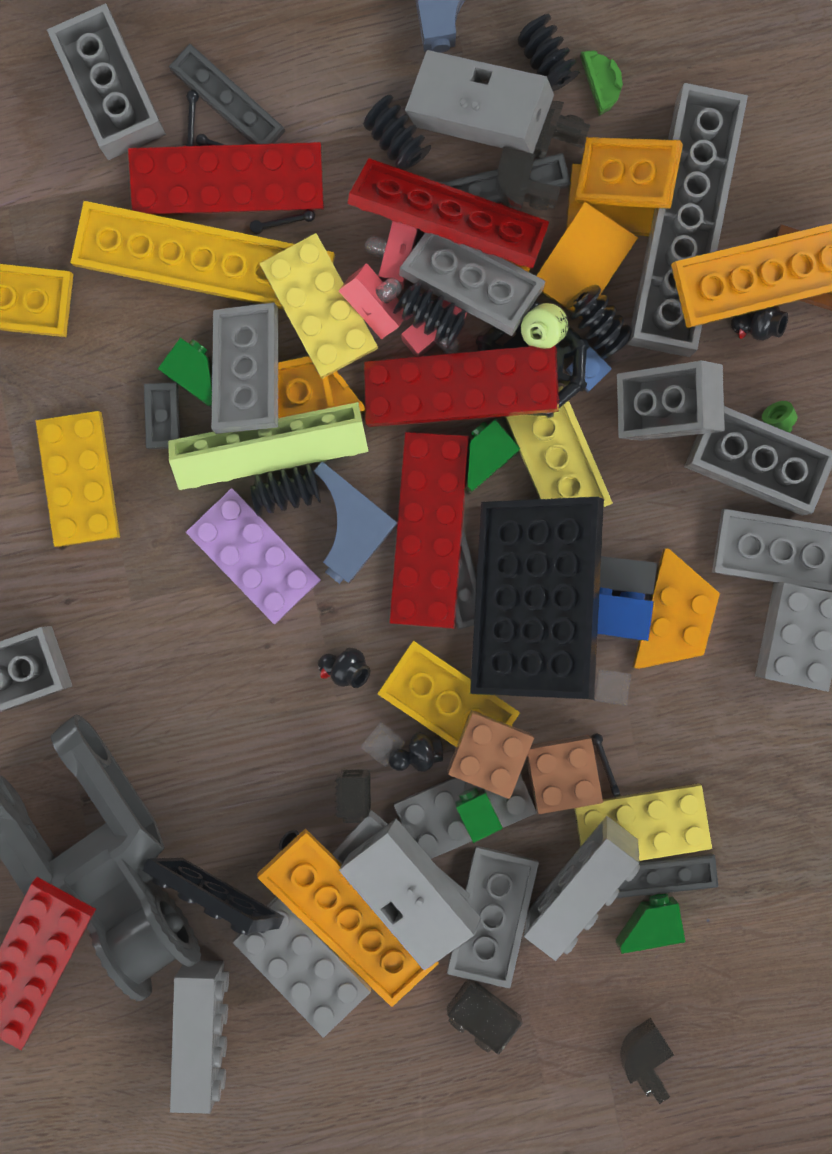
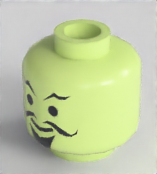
[521,303,568,349]

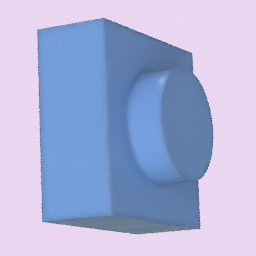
[566,347,612,393]

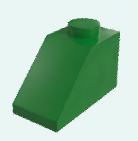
[158,338,212,409]
[466,420,520,494]
[616,894,686,954]

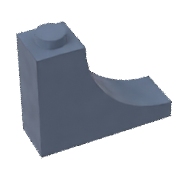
[415,0,465,53]
[314,461,398,584]

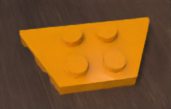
[278,356,365,418]
[632,548,720,669]

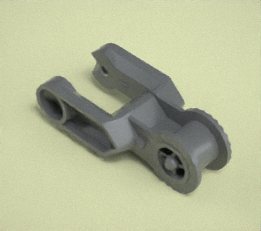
[0,714,202,1002]

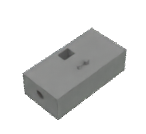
[405,50,554,155]
[339,818,480,971]

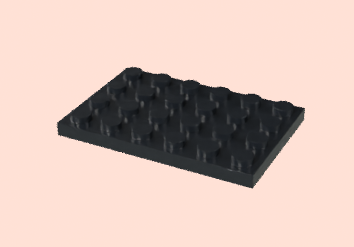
[470,497,604,700]

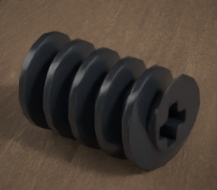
[518,14,580,91]
[363,95,431,170]
[393,280,466,349]
[565,285,632,359]
[250,464,321,516]

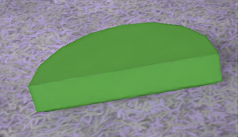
[580,50,623,116]

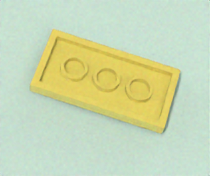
[259,233,378,379]
[504,386,613,507]
[574,784,712,861]

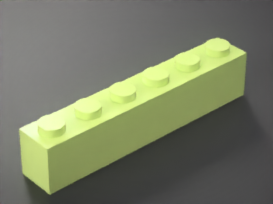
[168,402,369,490]

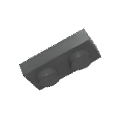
[144,383,180,449]

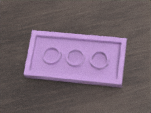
[186,488,321,624]

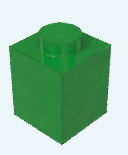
[455,787,503,843]

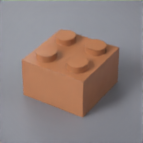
[447,710,534,799]
[526,735,603,814]

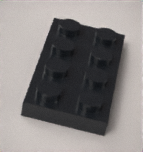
[142,858,284,935]

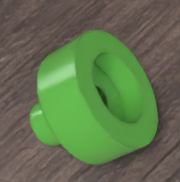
[762,401,798,433]

